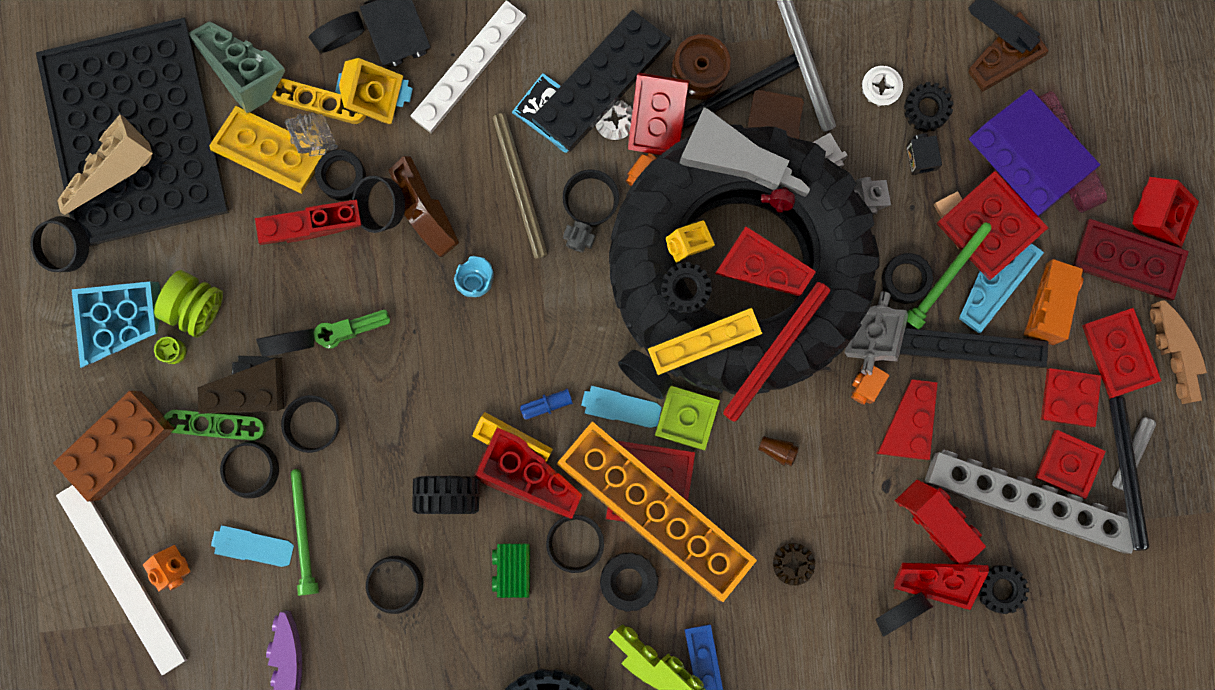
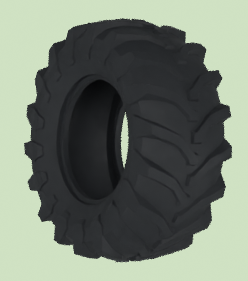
[609,124,880,394]

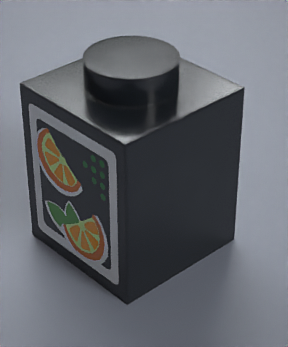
[906,133,942,175]

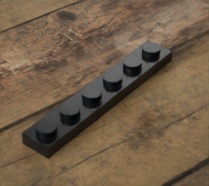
[899,328,1048,368]

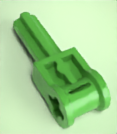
[314,310,390,349]

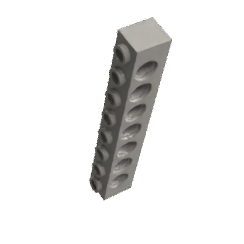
[924,450,1133,554]

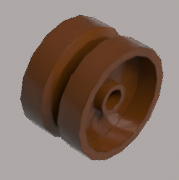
[671,34,731,100]

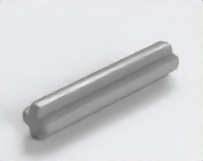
[1112,417,1156,491]

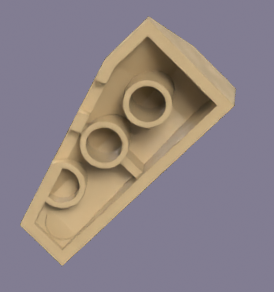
[58,115,153,215]

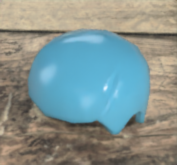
[454,256,494,297]

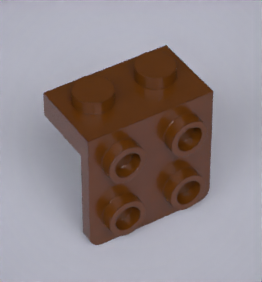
[747,90,804,139]

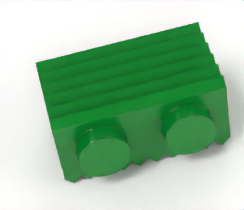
[492,544,530,598]

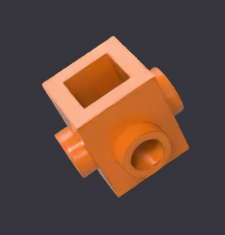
[143,545,191,592]

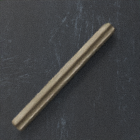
[493,113,548,259]

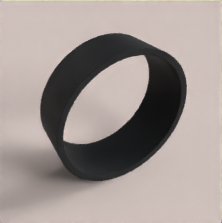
[308,11,365,53]
[563,169,619,226]
[352,176,405,233]
[30,216,89,272]
[256,328,314,357]
[618,350,673,399]
[281,395,339,453]
[220,441,279,498]
[546,514,604,573]
[366,556,423,614]
[875,592,934,637]

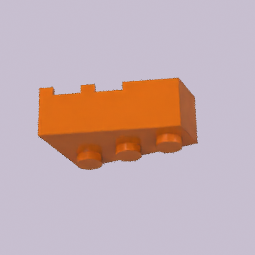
[1023,259,1084,345]

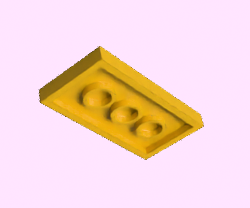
[209,106,327,194]

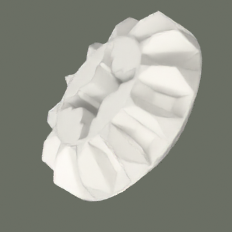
[862,66,903,106]
[596,100,633,140]

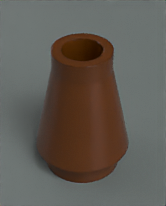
[758,436,799,467]

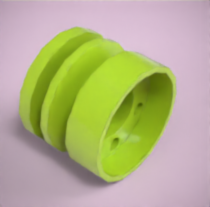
[154,270,223,338]

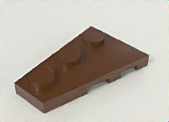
[968,12,1049,92]

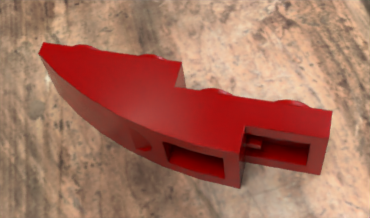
[255,200,361,245]

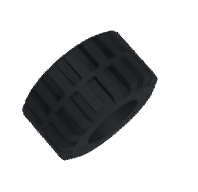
[412,476,479,514]

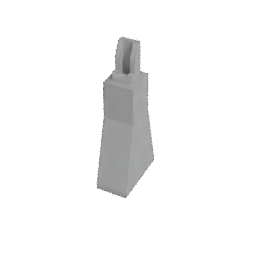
[680,108,810,197]

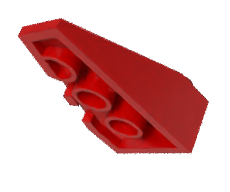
[473,427,582,519]

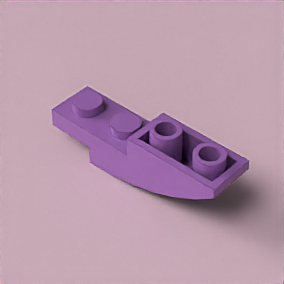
[266,610,302,690]

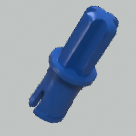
[520,388,573,420]

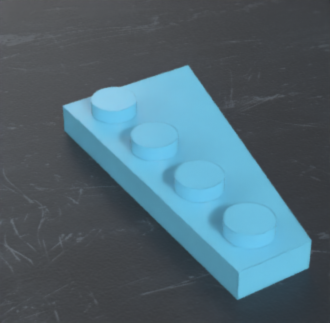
[959,243,1044,334]

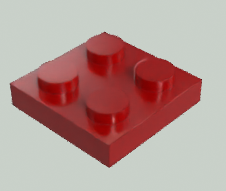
[1041,368,1101,428]
[1035,430,1106,499]

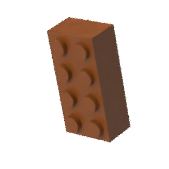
[53,391,175,502]

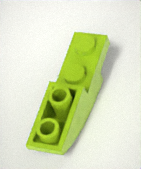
[609,624,706,690]

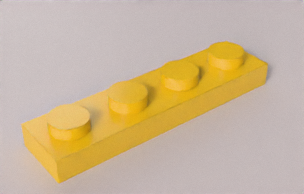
[648,308,762,375]

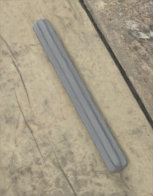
[777,0,836,132]

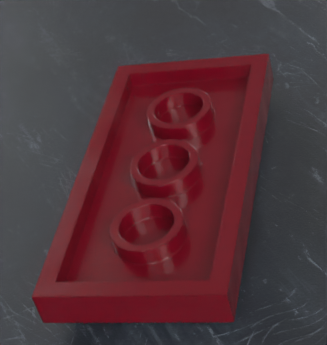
[1073,219,1189,301]

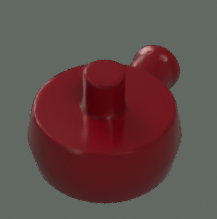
[761,187,795,212]

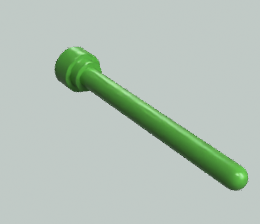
[907,222,992,329]
[291,469,319,596]

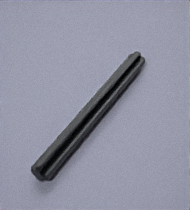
[683,51,813,129]
[1109,396,1150,551]

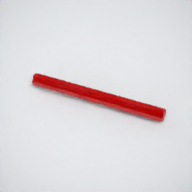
[723,282,830,422]

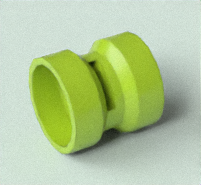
[154,337,187,364]

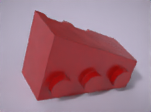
[894,480,986,565]

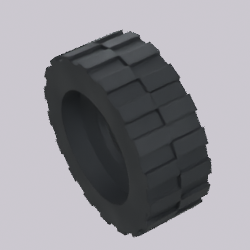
[600,552,658,612]

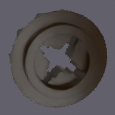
[773,543,815,586]

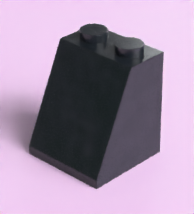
[359,0,431,68]

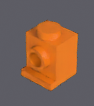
[851,364,889,405]

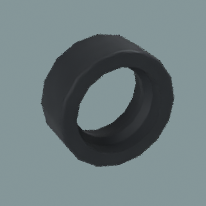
[315,149,366,201]
[881,253,933,304]

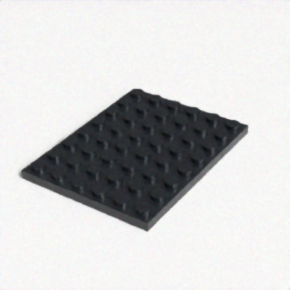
[36,17,229,246]

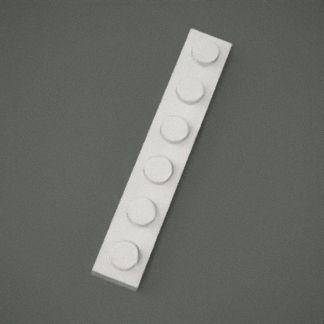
[411,0,526,134]

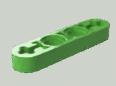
[164,410,267,441]

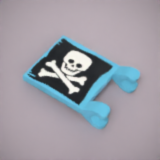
[512,73,569,153]

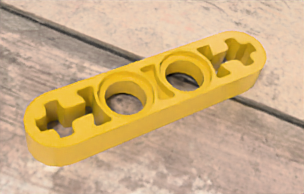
[272,78,366,124]

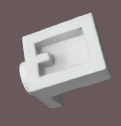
[813,133,848,167]

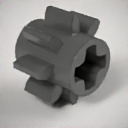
[563,221,595,253]

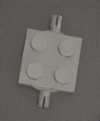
[845,292,908,375]

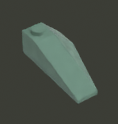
[189,21,285,113]

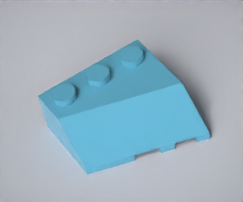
[72,281,160,368]

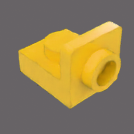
[666,220,715,262]

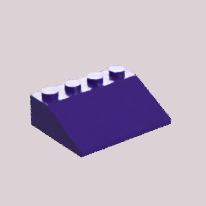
[969,89,1100,217]

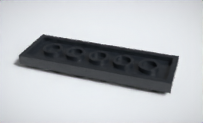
[532,10,671,152]

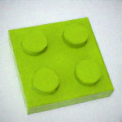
[655,386,720,451]

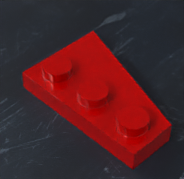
[715,227,816,296]
[876,379,938,460]
[894,563,989,610]

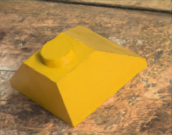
[339,58,403,124]

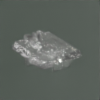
[285,112,338,156]

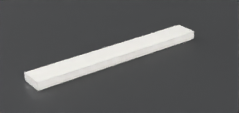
[56,485,187,675]

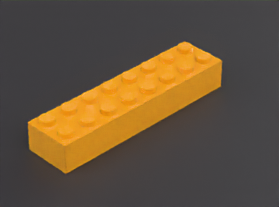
[557,422,757,602]

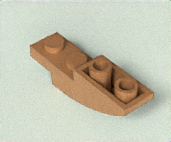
[1150,300,1207,404]

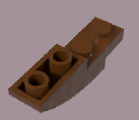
[388,156,459,257]

